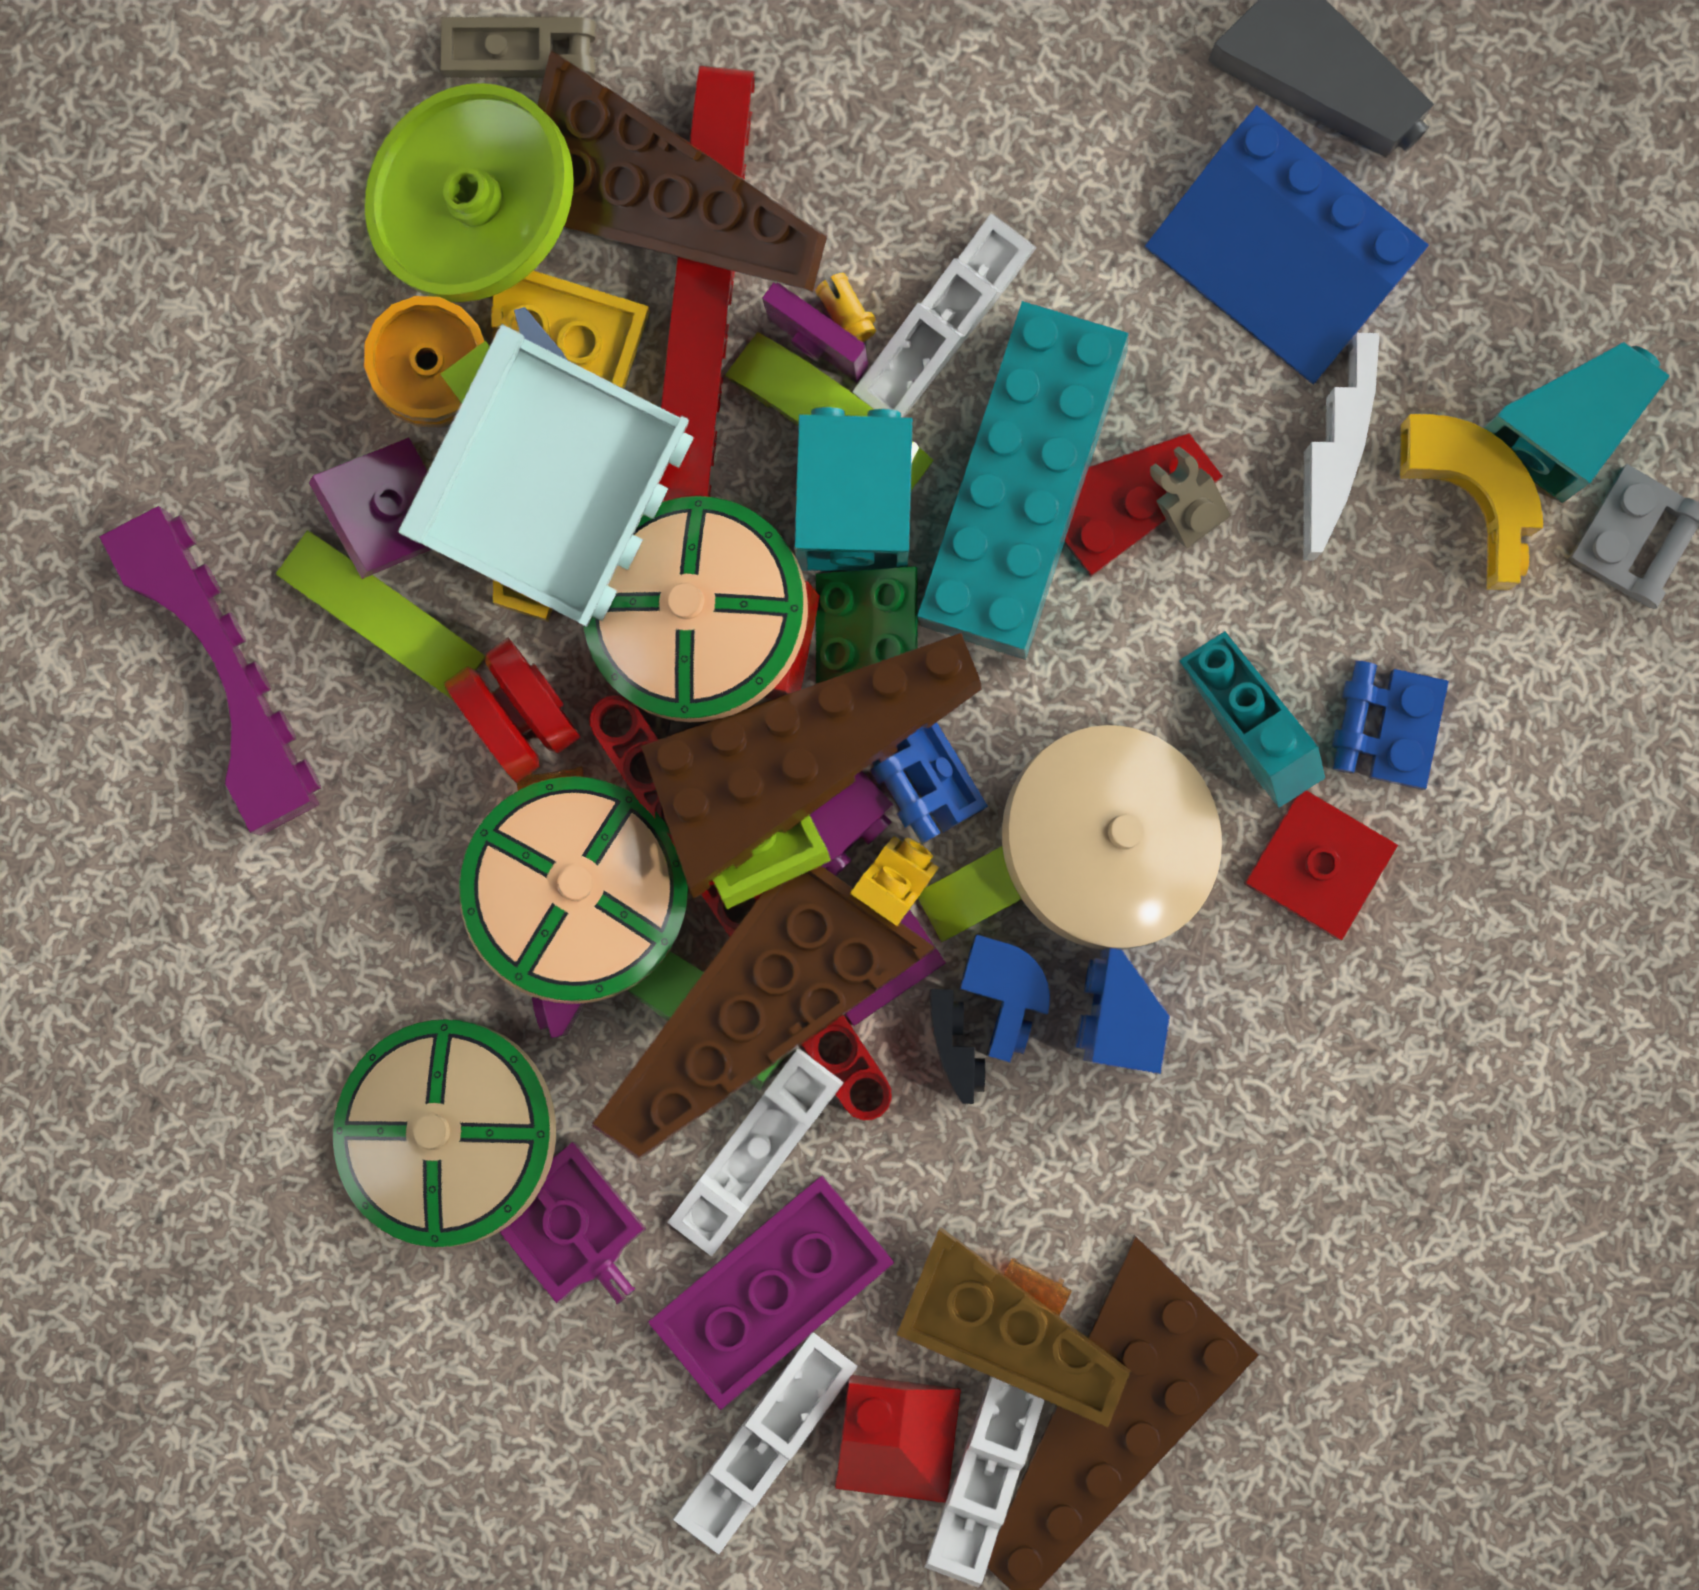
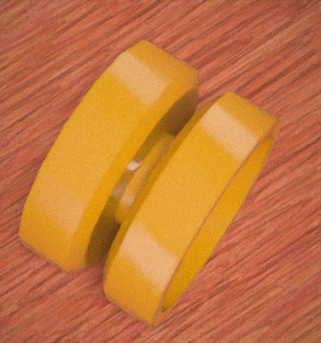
[364,296,484,427]

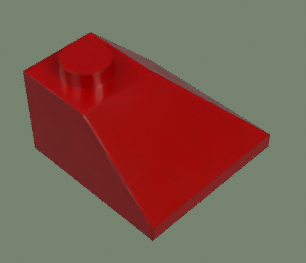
[835,1375,961,1503]

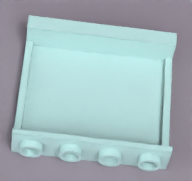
[398,324,694,626]

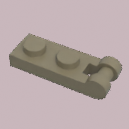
[440,17,596,78]

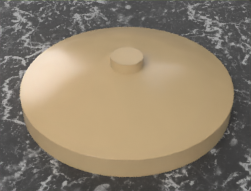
[1002,725,1222,950]

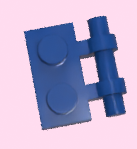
[1332,661,1449,790]
[870,722,988,844]

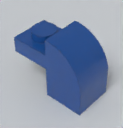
[959,934,1050,1063]

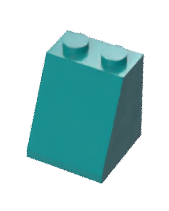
[1482,342,1670,503]
[795,407,913,572]

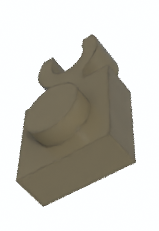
[1150,446,1231,548]

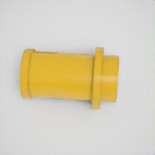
[815,273,876,343]

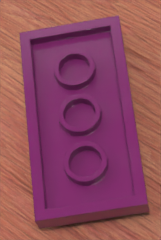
[648,1175,895,1410]

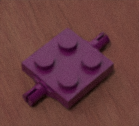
[500,1142,646,1305]

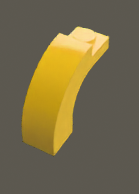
[1400,414,1543,590]

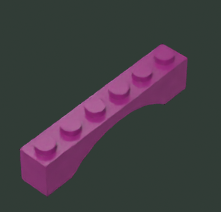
[99,506,321,836]

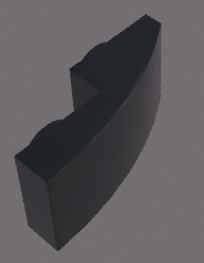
[930,989,985,1104]

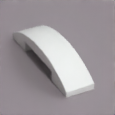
[667,1048,844,1257]

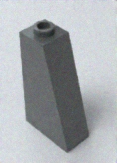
[1209,0,1434,157]

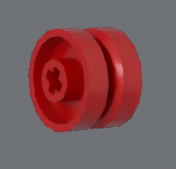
[444,637,581,783]

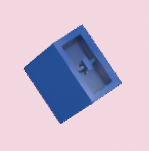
[1075,948,1170,1074]

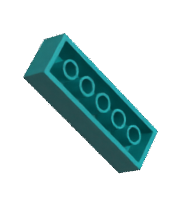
[917,301,1129,660]

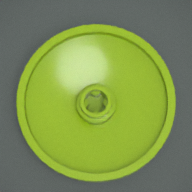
[365,83,574,302]

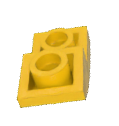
[851,836,939,926]

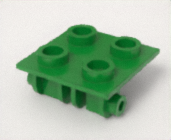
[816,566,918,683]

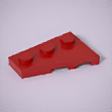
[1065,433,1223,577]

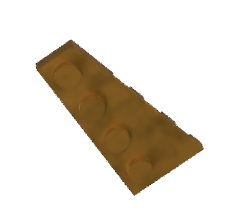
[896,1227,1131,1427]

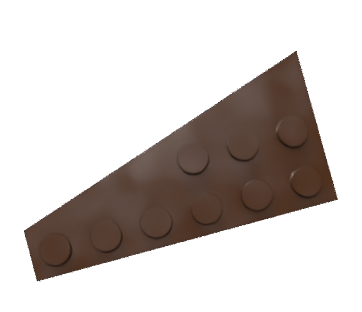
[537,51,827,292]
[641,633,982,899]
[592,866,935,1161]
[987,1235,1259,1590]

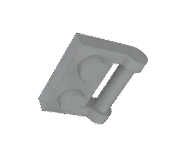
[1568,464,1699,609]

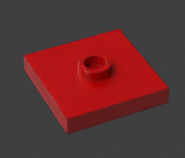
[1243,790,1398,941]

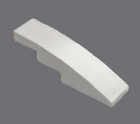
[853,214,1037,417]
[1303,333,1379,561]
[673,1332,858,1554]
[925,1376,1045,1587]

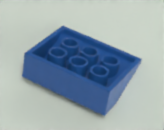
[1145,105,1429,385]

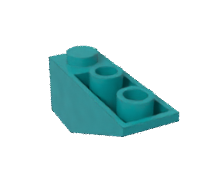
[1179,631,1325,808]

